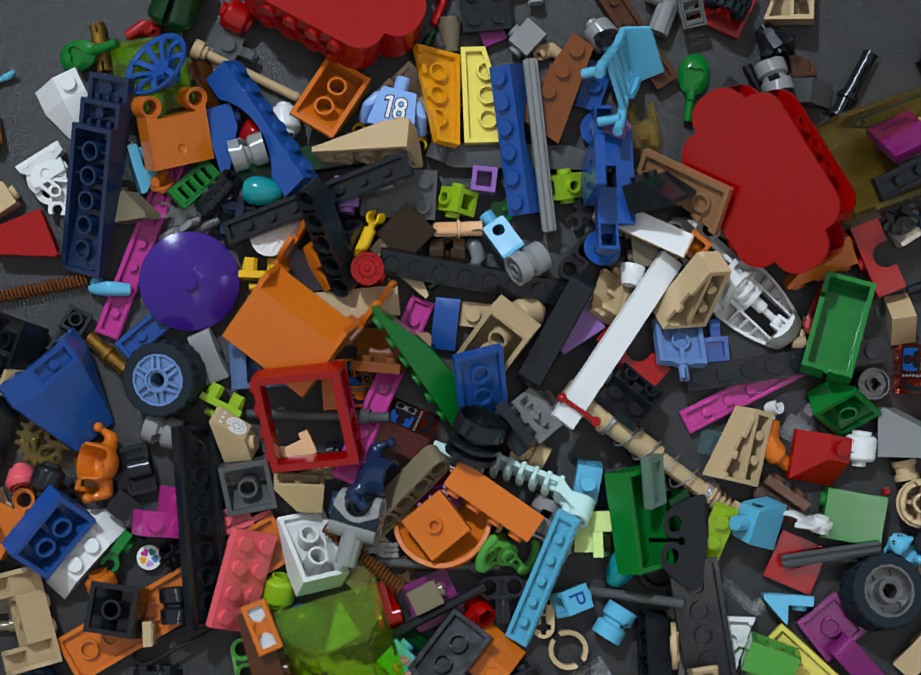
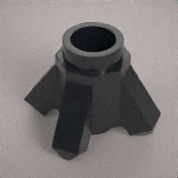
[755,23,795,61]

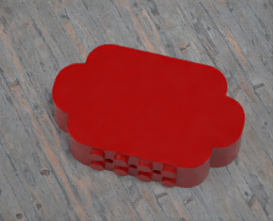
[245,0,426,69]
[682,84,856,274]

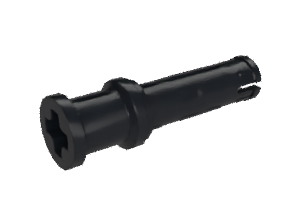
[827,49,878,123]

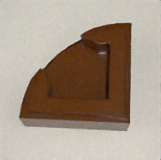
[787,55,818,78]

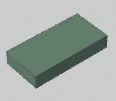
[641,453,667,510]

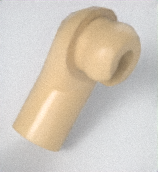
[533,42,562,61]

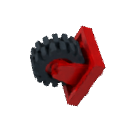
[692,0,756,41]

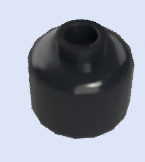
[29,460,66,496]

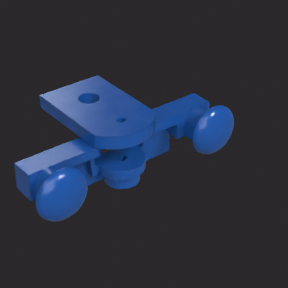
[580,105,636,265]

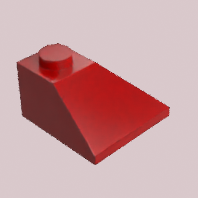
[786,429,852,486]

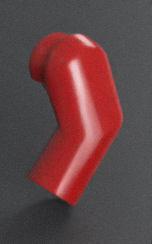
[123,19,161,42]

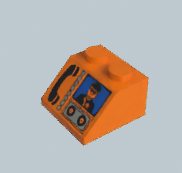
[321,358,373,411]

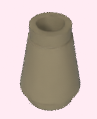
[437,16,462,52]

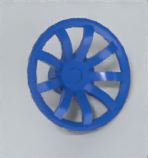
[125,33,187,96]

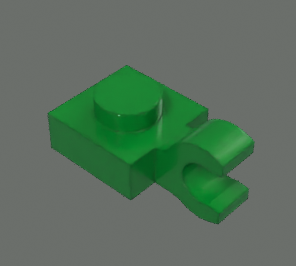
[100,529,136,573]

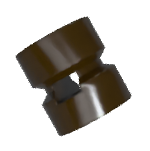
[430,237,465,262]

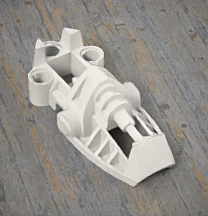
[662,217,802,350]

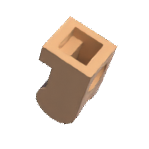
[280,429,319,457]

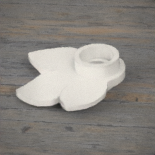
[783,509,833,535]

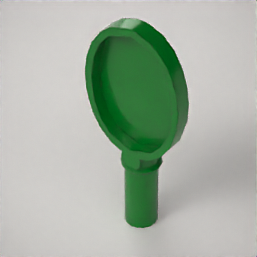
[60,38,120,72]
[677,54,710,123]

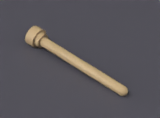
[189,39,301,102]

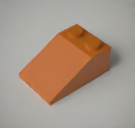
[289,58,371,140]

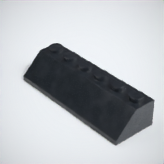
[0,312,49,464]

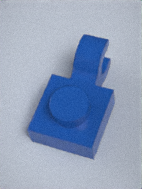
[704,319,730,362]

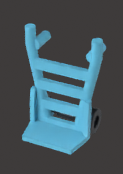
[581,26,665,136]

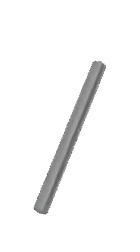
[523,58,556,232]

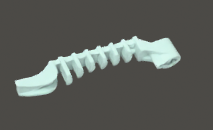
[433,440,596,528]

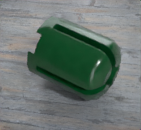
[148,0,203,33]

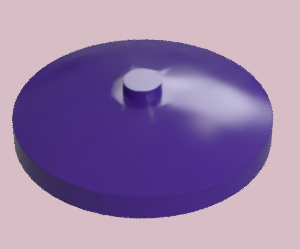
[139,231,240,331]

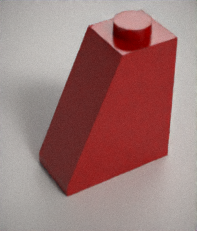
[0,209,62,259]

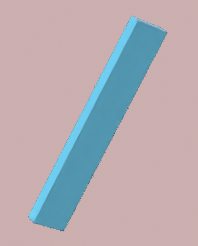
[505,508,582,648]

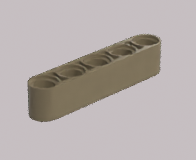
[358,444,450,548]

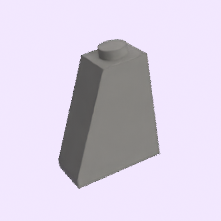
[877,407,921,458]

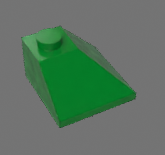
[807,381,882,436]

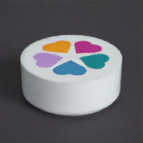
[136,545,161,570]

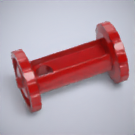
[351,252,386,288]

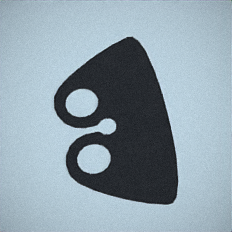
[660,494,709,591]

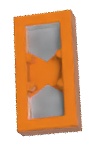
[240,598,284,656]

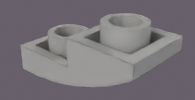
[187,327,231,386]

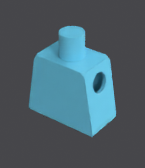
[479,210,525,264]
[571,458,603,506]
[729,496,787,550]

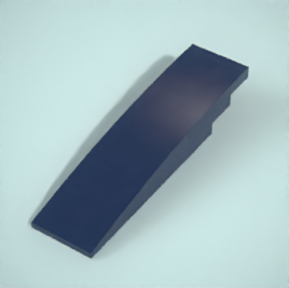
[61,71,135,279]

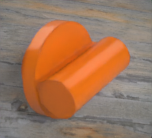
[150,169,175,194]

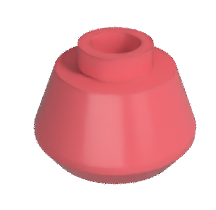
[5,462,34,493]

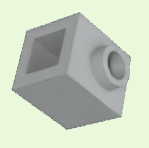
[508,18,546,59]

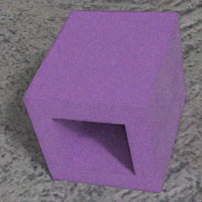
[470,165,498,196]

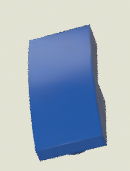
[431,296,461,351]

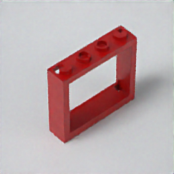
[249,360,365,473]

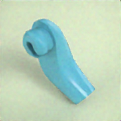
[88,277,130,296]

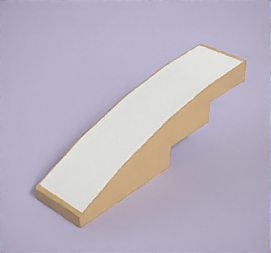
[591,211,695,259]

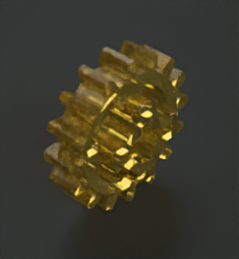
[14,420,69,466]

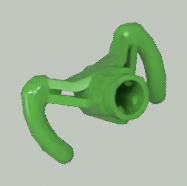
[475,532,541,576]

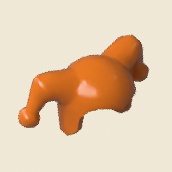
[76,422,119,504]

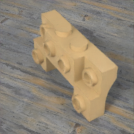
[0,566,62,675]

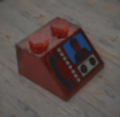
[890,344,921,396]
[373,397,440,459]

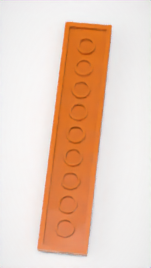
[57,513,285,675]

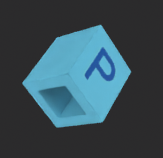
[550,583,594,619]

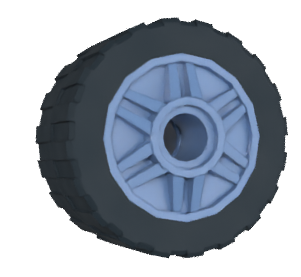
[122,339,207,417]

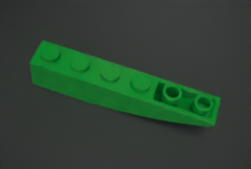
[371,305,458,427]

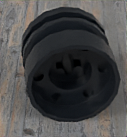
[445,405,509,469]

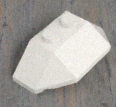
[46,508,126,599]

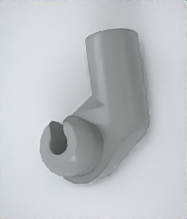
[465,238,486,265]

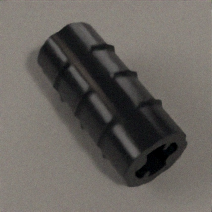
[195,169,241,217]

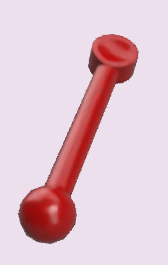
[557,393,601,427]

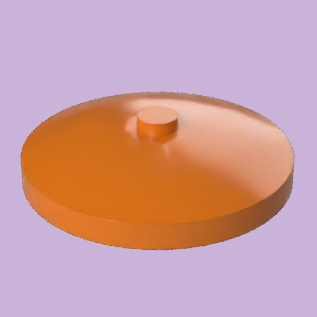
[393,469,493,570]

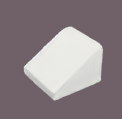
[888,226,921,248]

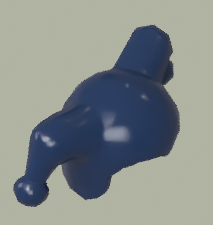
[345,437,399,511]

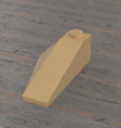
[311,117,423,168]

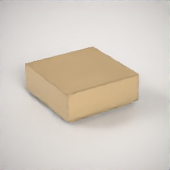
[142,619,157,647]

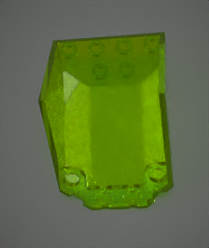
[274,578,405,675]

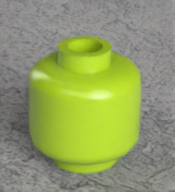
[262,572,295,611]

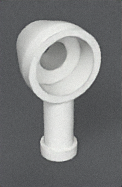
[620,262,646,288]

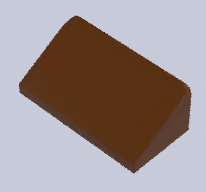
[188,60,228,109]

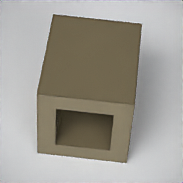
[406,578,447,616]

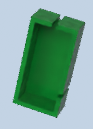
[799,271,877,385]
[604,465,674,575]

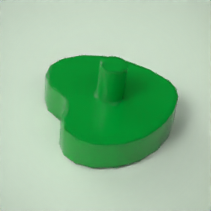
[490,198,514,222]

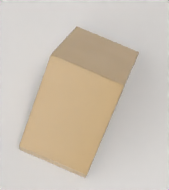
[882,293,917,346]

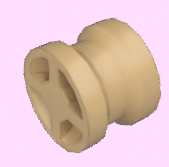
[891,458,920,482]

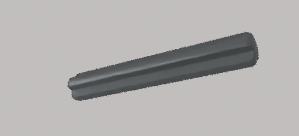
[781,541,882,568]

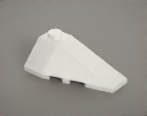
[35,67,88,140]

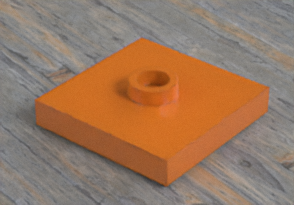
[401,490,472,561]

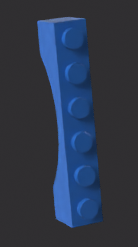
[206,60,318,197]
[489,63,540,216]

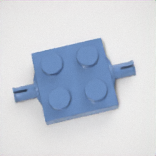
[651,317,708,382]

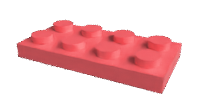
[206,527,278,632]

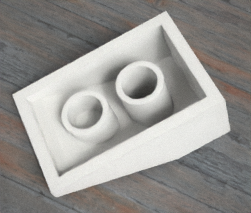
[276,509,349,597]

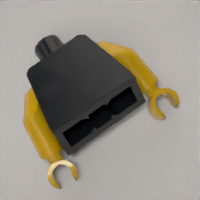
[339,210,386,257]

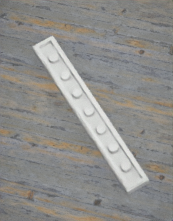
[551,250,682,430]

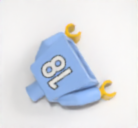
[352,76,428,150]

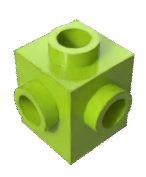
[550,168,582,204]
[436,183,479,220]

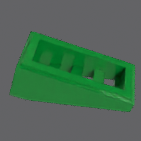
[167,160,220,211]

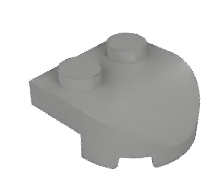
[508,387,563,444]

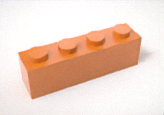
[443,462,545,543]

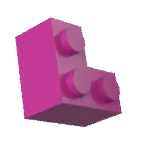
[131,485,179,538]

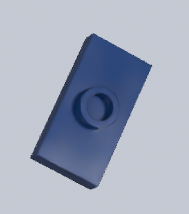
[574,59,610,112]

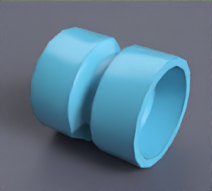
[591,599,637,646]

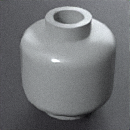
[584,17,619,54]

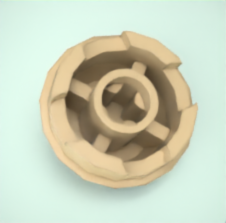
[896,479,921,528]

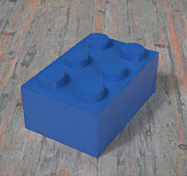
[1,484,97,580]

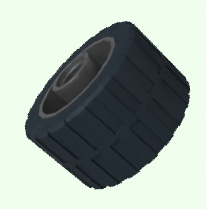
[838,553,921,632]

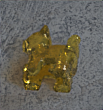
[626,101,660,150]

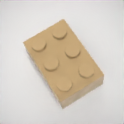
[456,294,541,373]

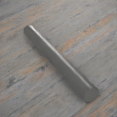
[589,586,687,609]

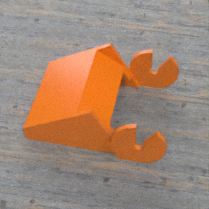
[222,220,398,398]

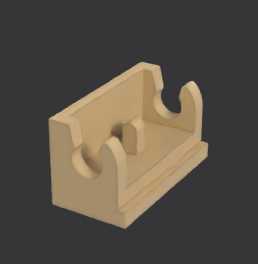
[588,267,633,325]

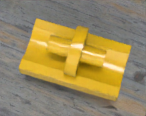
[238,257,276,290]

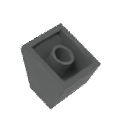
[218,454,278,517]

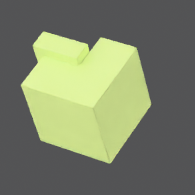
[574,510,612,558]

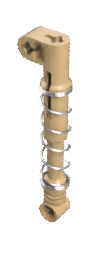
[561,379,741,512]

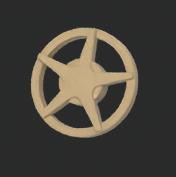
[669,622,680,670]

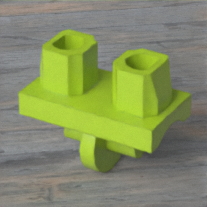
[199,382,246,419]

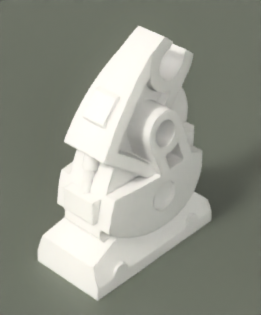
[15,140,69,216]

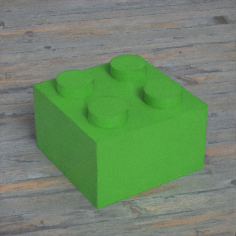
[741,631,801,675]

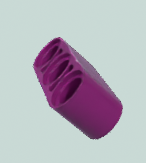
[828,633,885,675]

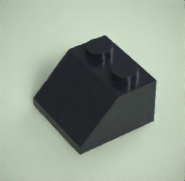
[622,169,697,215]
[83,581,149,639]

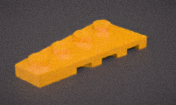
[412,43,460,148]

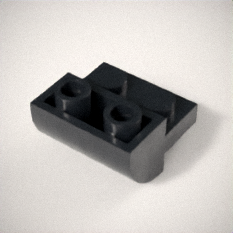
[594,362,664,432]

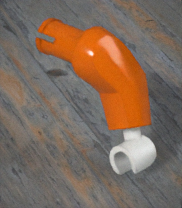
[764,400,790,475]

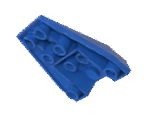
[0,327,114,452]

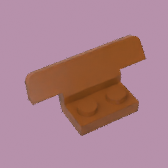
[345,327,433,374]

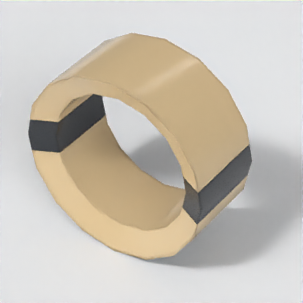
[548,628,588,670]

